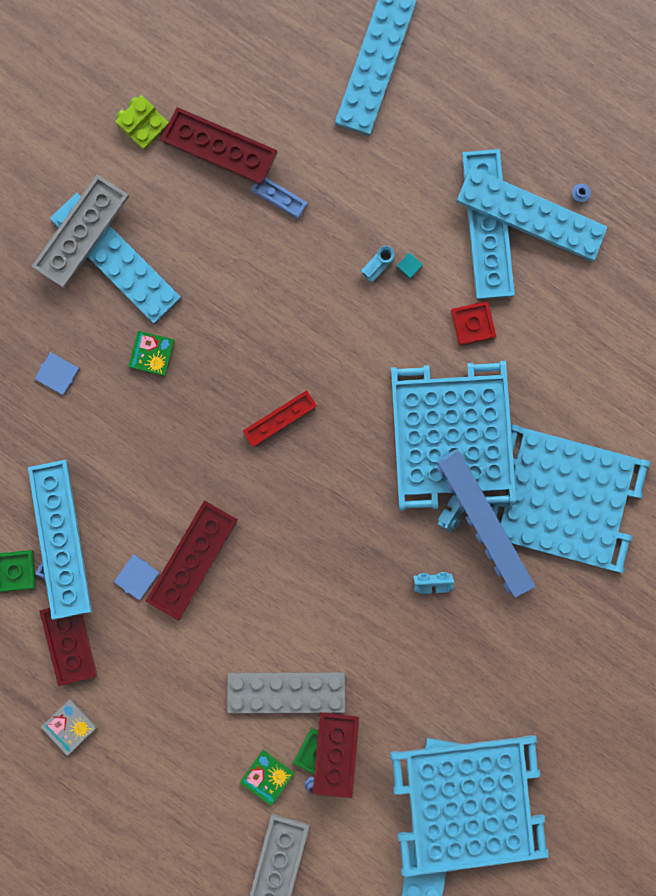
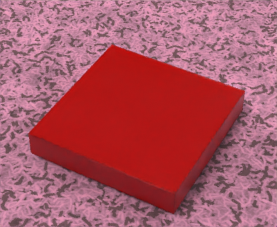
[451,301,497,346]

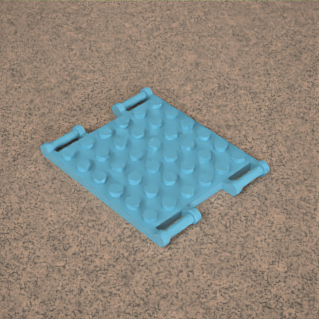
[391,361,516,511]
[491,424,651,574]
[390,735,549,876]

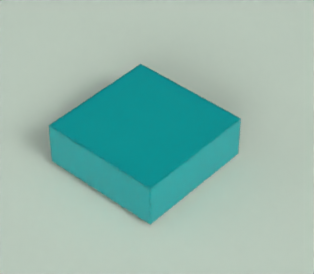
[396,252,423,279]

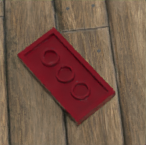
[39,608,98,687]
[312,712,359,799]

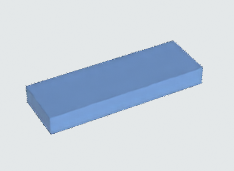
[251,178,308,220]

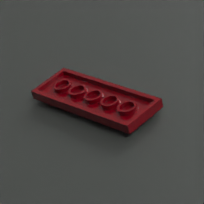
[161,107,278,186]
[145,500,238,621]

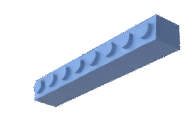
[437,449,536,598]

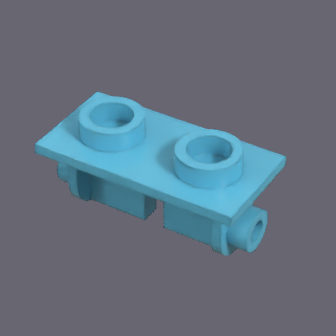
[438,494,466,533]
[413,572,454,594]

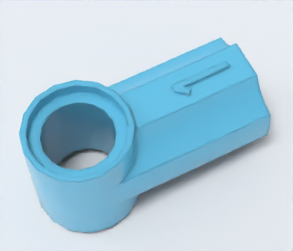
[361,246,394,283]

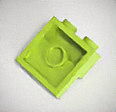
[115,95,169,151]

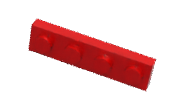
[243,390,317,447]

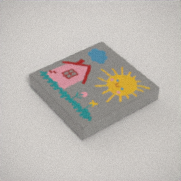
[41,699,97,756]

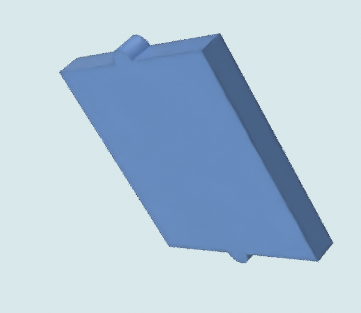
[35,352,80,395]
[114,554,160,600]

